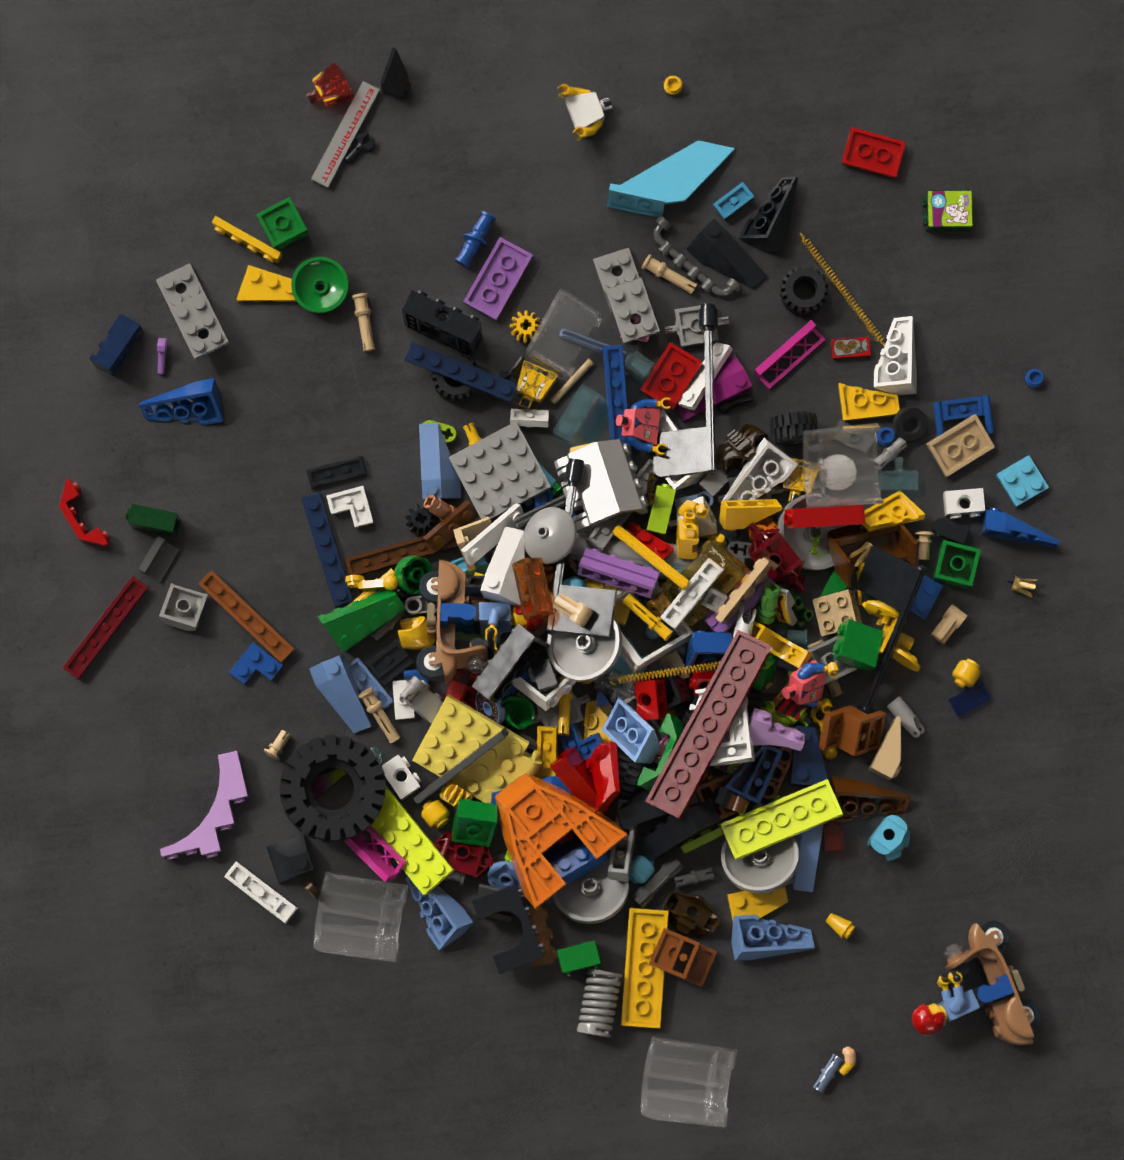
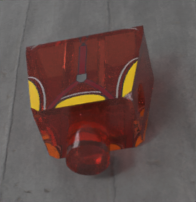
[306,62,354,107]

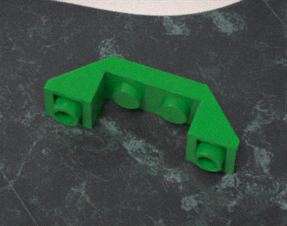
[636,713,683,791]

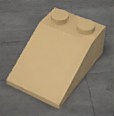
[868,716,901,781]

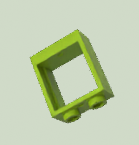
[647,484,676,540]

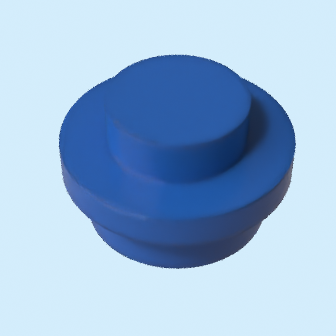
[1025,369,1044,388]
[876,427,896,446]

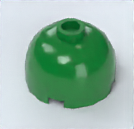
[394,555,433,594]

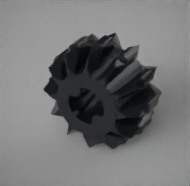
[405,504,438,536]

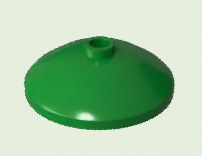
[291,257,349,313]

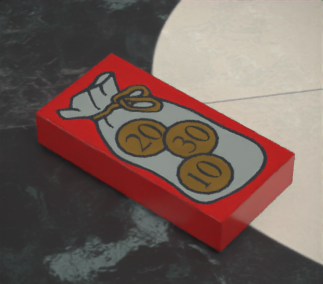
[831,337,871,359]

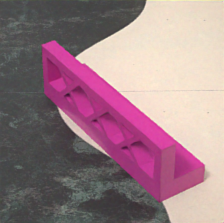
[754,320,826,390]
[344,826,407,882]

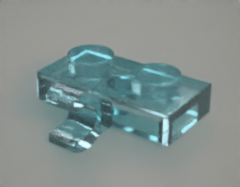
[879,457,918,490]

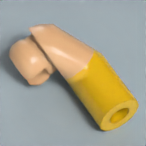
[838,1046,856,1076]

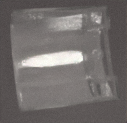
[803,423,884,508]
[313,871,409,963]
[641,1036,737,1128]

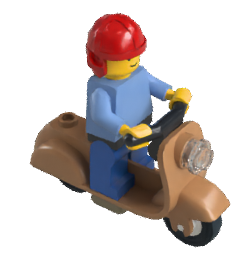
[416,560,544,684]
[912,920,1041,1046]

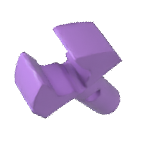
[157,338,167,375]

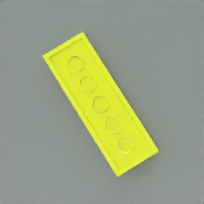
[720,779,843,861]
[371,786,454,896]

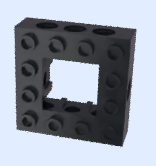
[402,290,483,358]

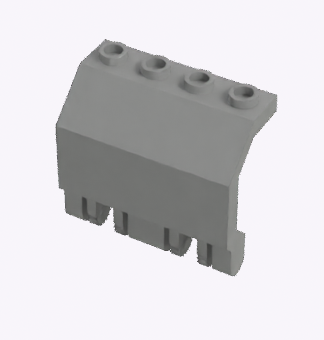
[554,439,649,533]

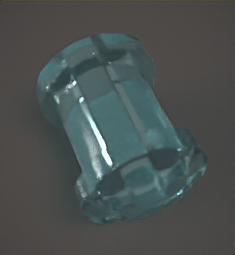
[787,628,807,646]

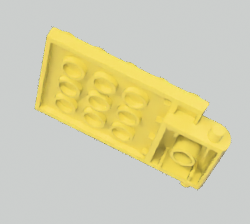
[412,694,542,803]

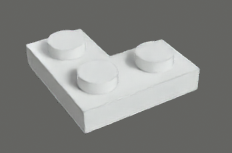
[326,486,373,528]

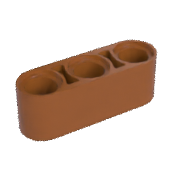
[762,747,793,800]

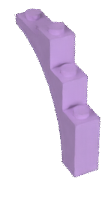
[709,708,805,767]
[160,751,249,860]

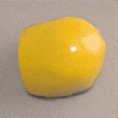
[398,616,436,650]

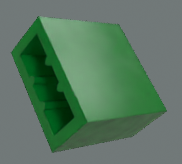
[833,619,884,671]

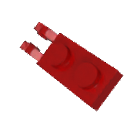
[625,522,674,561]

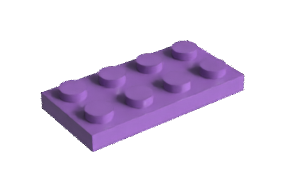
[463,237,533,321]

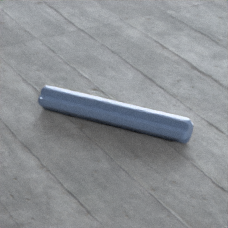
[559,328,628,361]

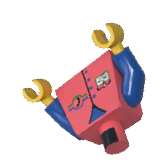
[616,397,671,457]
[782,660,839,714]

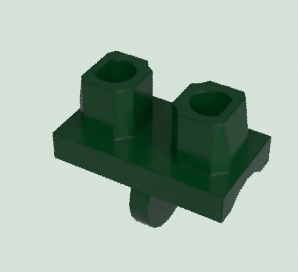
[790,591,814,628]

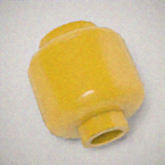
[952,659,981,688]
[421,800,450,829]

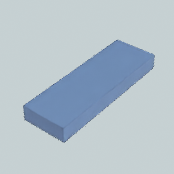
[349,657,394,710]

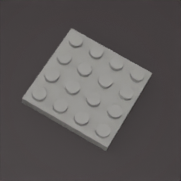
[449,421,552,520]

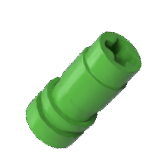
[756,583,780,624]

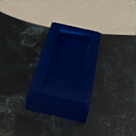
[948,682,991,717]

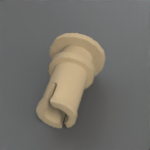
[915,531,935,560]
[264,730,292,761]

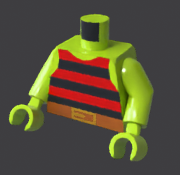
[761,667,813,727]

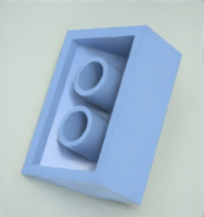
[602,698,660,764]

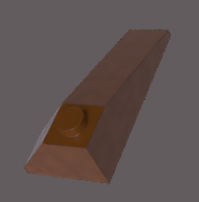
[830,777,911,823]

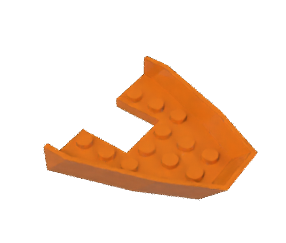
[495,773,628,911]

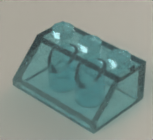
[552,384,608,447]

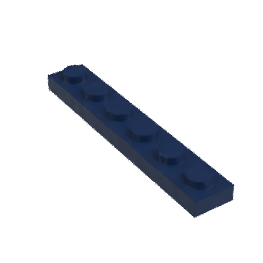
[404,342,518,403]
[301,493,353,607]

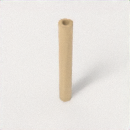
[550,359,594,405]

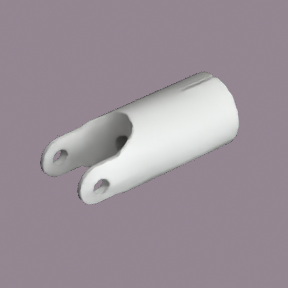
[732,605,756,640]

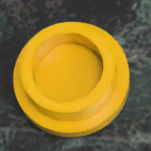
[664,76,683,95]

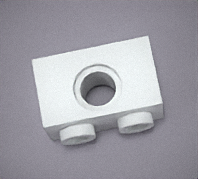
[943,488,985,519]
[382,755,421,801]

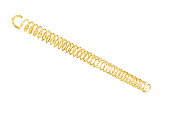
[800,233,885,347]
[610,661,720,685]

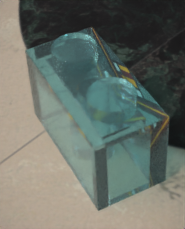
[624,350,655,386]

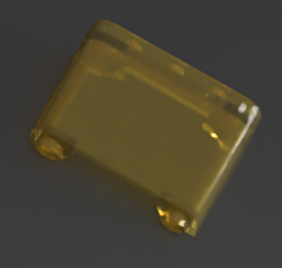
[660,539,751,627]

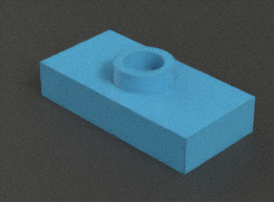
[713,182,754,220]

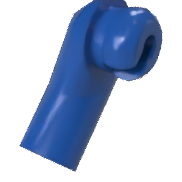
[403,669,431,685]

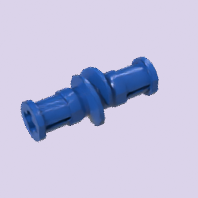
[455,211,496,268]

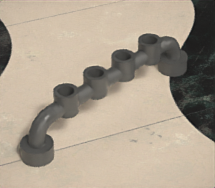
[653,216,742,297]

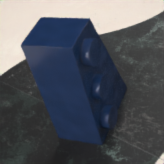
[790,726,828,787]
[721,745,783,805]

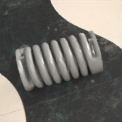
[577,969,622,1038]

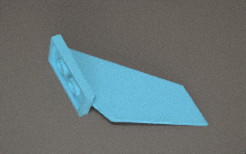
[607,141,735,218]

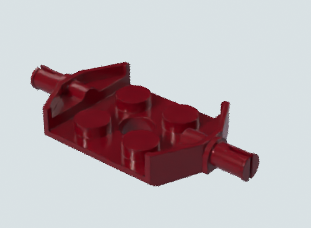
[747,522,806,592]
[433,831,497,881]

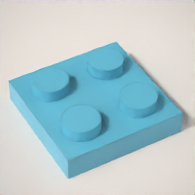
[996,455,1049,508]

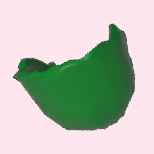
[500,696,535,730]

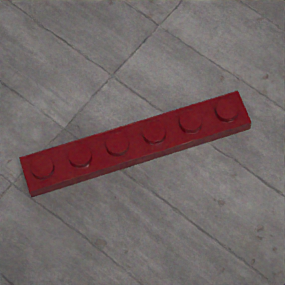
[63,576,148,680]

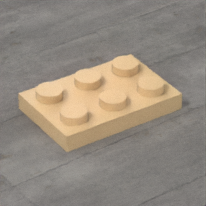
[926,414,995,477]

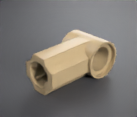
[553,593,594,628]
[931,604,967,644]

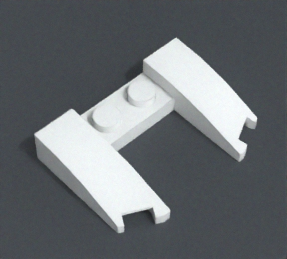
[689,688,755,766]

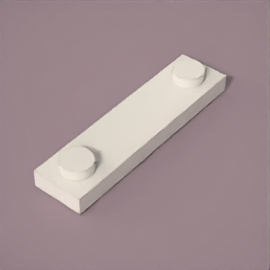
[678,342,733,411]
[461,503,524,566]
[660,558,724,630]
[224,862,298,924]

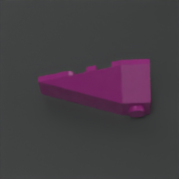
[675,356,752,422]

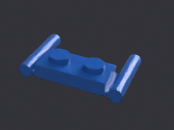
[933,395,994,437]

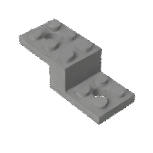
[593,248,660,344]
[156,263,229,360]

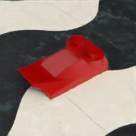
[586,741,620,814]

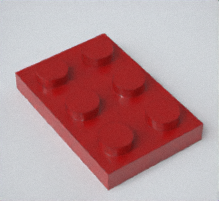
[841,127,906,179]
[640,342,702,411]

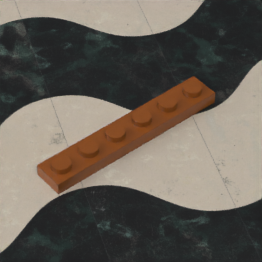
[198,570,295,663]

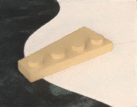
[715,557,779,624]

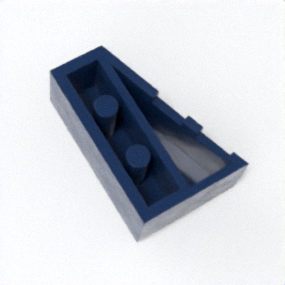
[89,313,143,377]

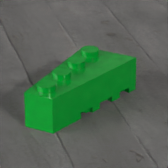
[317,589,406,653]

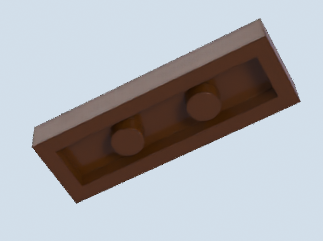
[423,500,479,552]

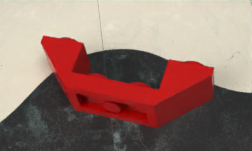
[59,479,111,548]

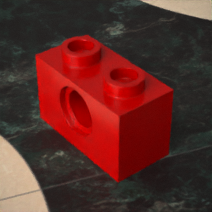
[634,679,668,720]

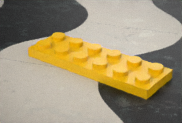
[621,908,668,1028]

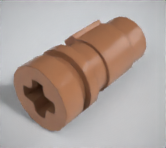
[424,495,456,521]

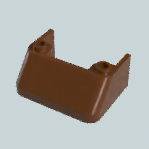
[827,524,918,587]

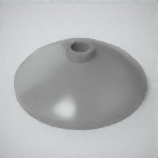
[524,507,577,564]

